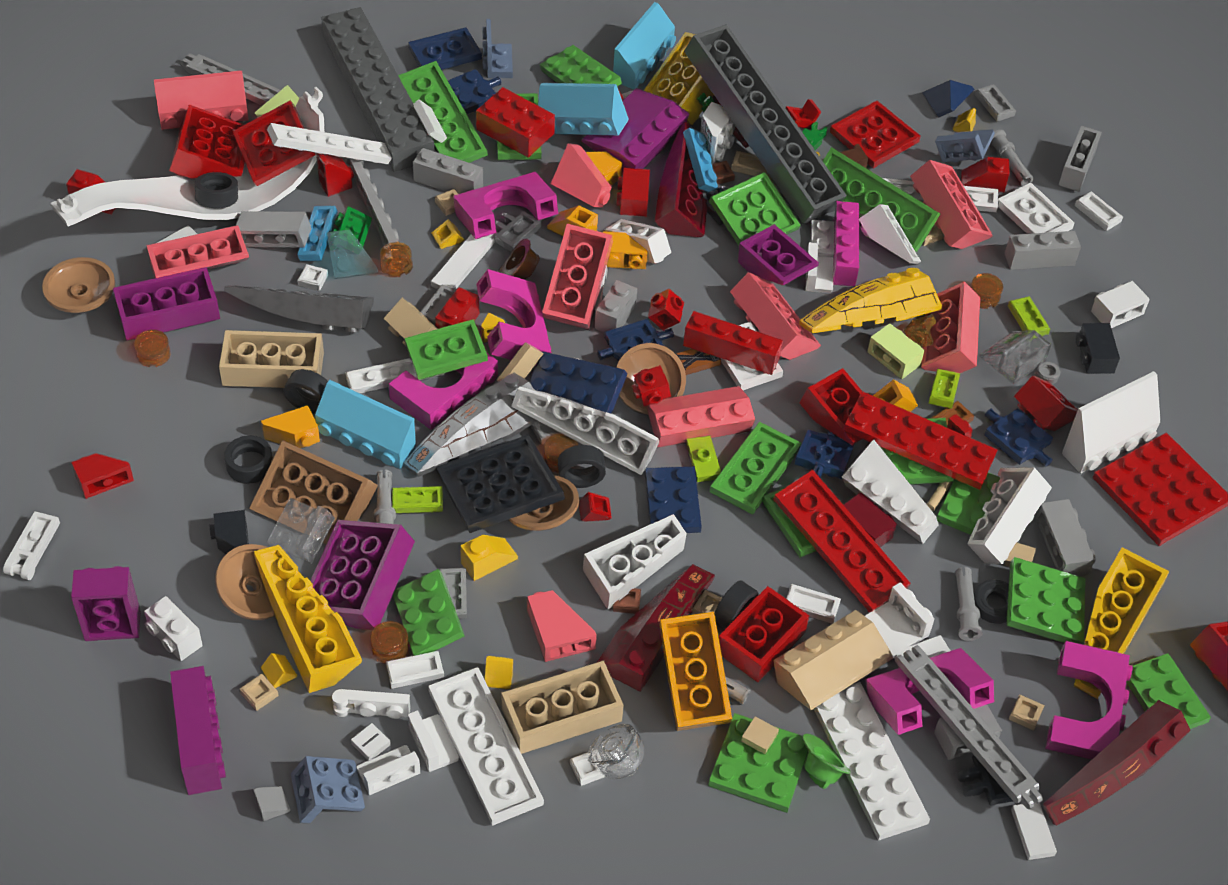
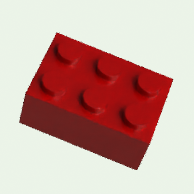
[476,87,555,158]
[719,586,809,682]

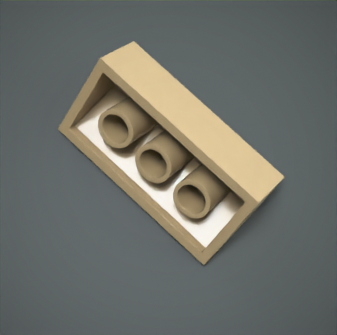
[774,610,893,710]

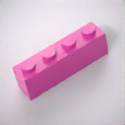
[833,201,859,287]

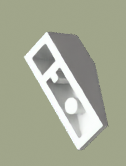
[859,204,921,264]
[605,219,671,264]

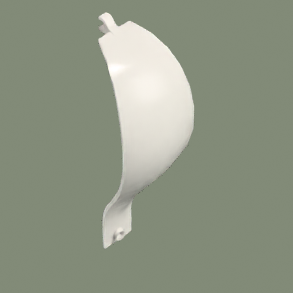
[50,87,324,226]

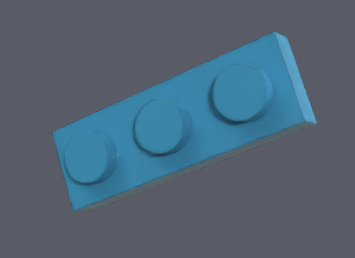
[683,128,718,192]
[297,206,338,261]

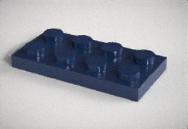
[530,352,628,414]

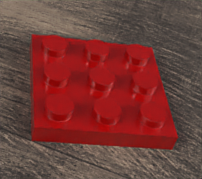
[233,100,316,186]
[830,101,921,168]

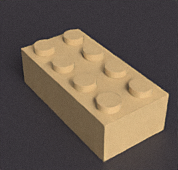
[219,330,324,388]
[502,661,624,754]

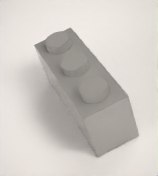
[1059,126,1102,192]
[413,148,483,194]
[236,211,311,247]
[1005,231,1081,270]
[1036,499,1096,576]

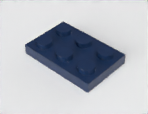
[408,27,482,70]
[645,466,702,533]

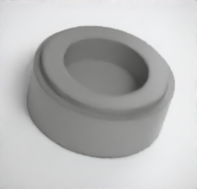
[1035,362,1060,385]

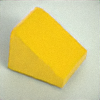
[431,219,465,249]
[485,656,513,689]

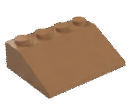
[249,440,378,545]

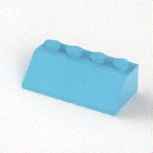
[613,2,676,90]
[538,83,629,136]
[315,380,416,469]

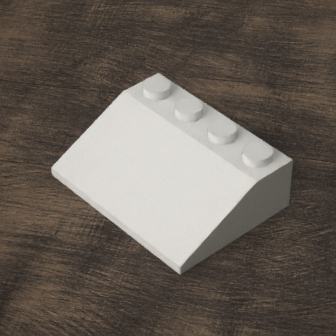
[1062,371,1160,474]

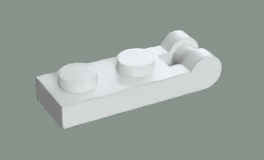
[3,511,60,580]
[332,689,410,719]

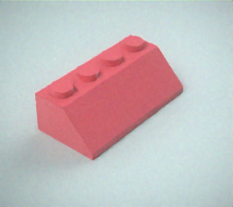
[154,70,249,130]
[910,160,993,249]
[146,225,249,278]
[730,272,821,360]
[921,281,980,373]
[647,386,755,448]

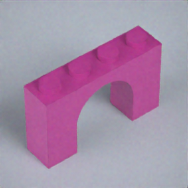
[453,172,558,239]
[476,269,552,366]
[389,352,498,430]
[1045,641,1133,760]
[866,648,994,735]

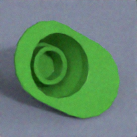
[802,734,851,789]

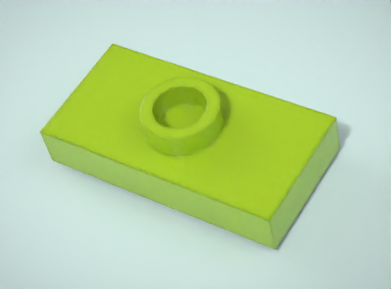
[1008,296,1050,339]
[928,369,960,408]
[686,436,721,482]
[392,486,443,513]

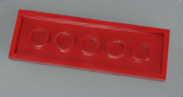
[843,391,998,490]
[773,470,911,613]

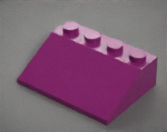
[582,88,689,173]
[311,520,415,631]

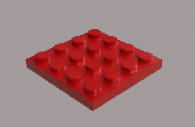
[1093,432,1228,546]

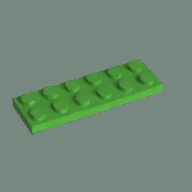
[398,61,488,163]
[823,147,940,252]

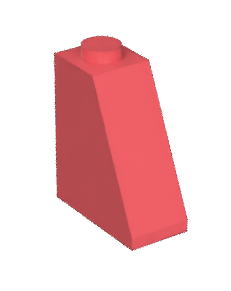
[551,143,612,207]
[527,590,596,662]

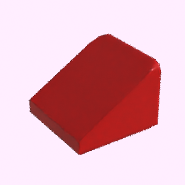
[579,492,612,522]

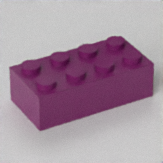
[113,267,220,341]
[170,666,226,795]

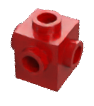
[648,289,684,330]
[631,365,671,406]

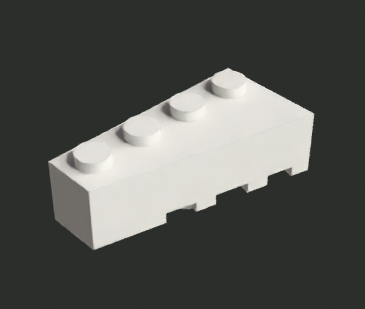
[842,440,939,544]
[967,468,1052,564]
[583,514,687,609]

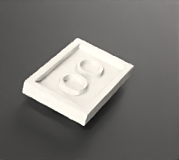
[998,183,1075,234]
[721,322,783,390]

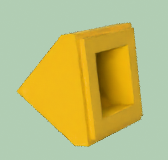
[953,108,976,132]
[481,313,505,343]
[261,653,297,688]

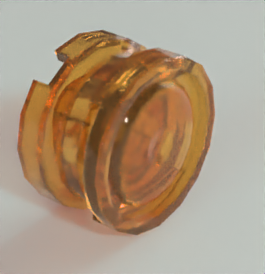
[380,242,413,278]
[971,273,1003,309]
[134,330,171,367]
[544,433,578,472]
[371,621,409,663]

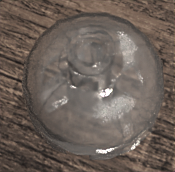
[588,724,645,779]

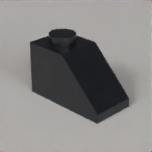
[209,510,249,554]

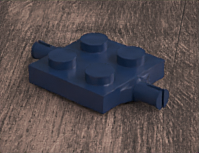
[447,69,502,114]
[597,319,674,362]
[984,408,1053,467]
[795,429,854,479]

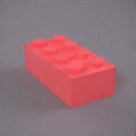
[542,224,613,330]

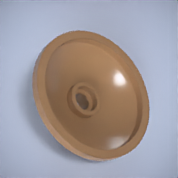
[42,257,115,313]
[616,343,686,415]
[509,475,579,531]
[215,544,275,620]

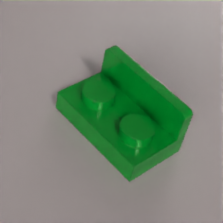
[329,206,372,255]

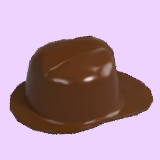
[498,238,540,279]

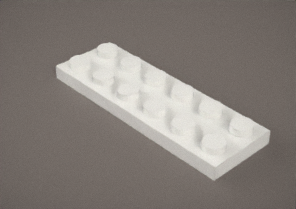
[428,667,544,826]
[814,682,930,841]

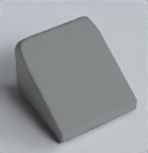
[253,786,291,821]

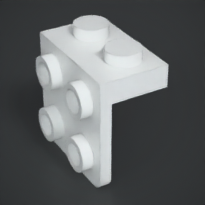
[865,582,934,658]

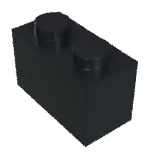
[1076,323,1120,374]

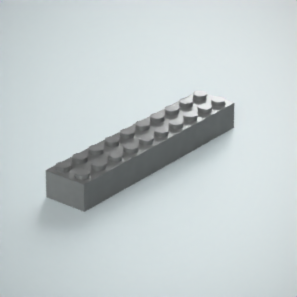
[321,7,434,172]
[684,24,847,224]

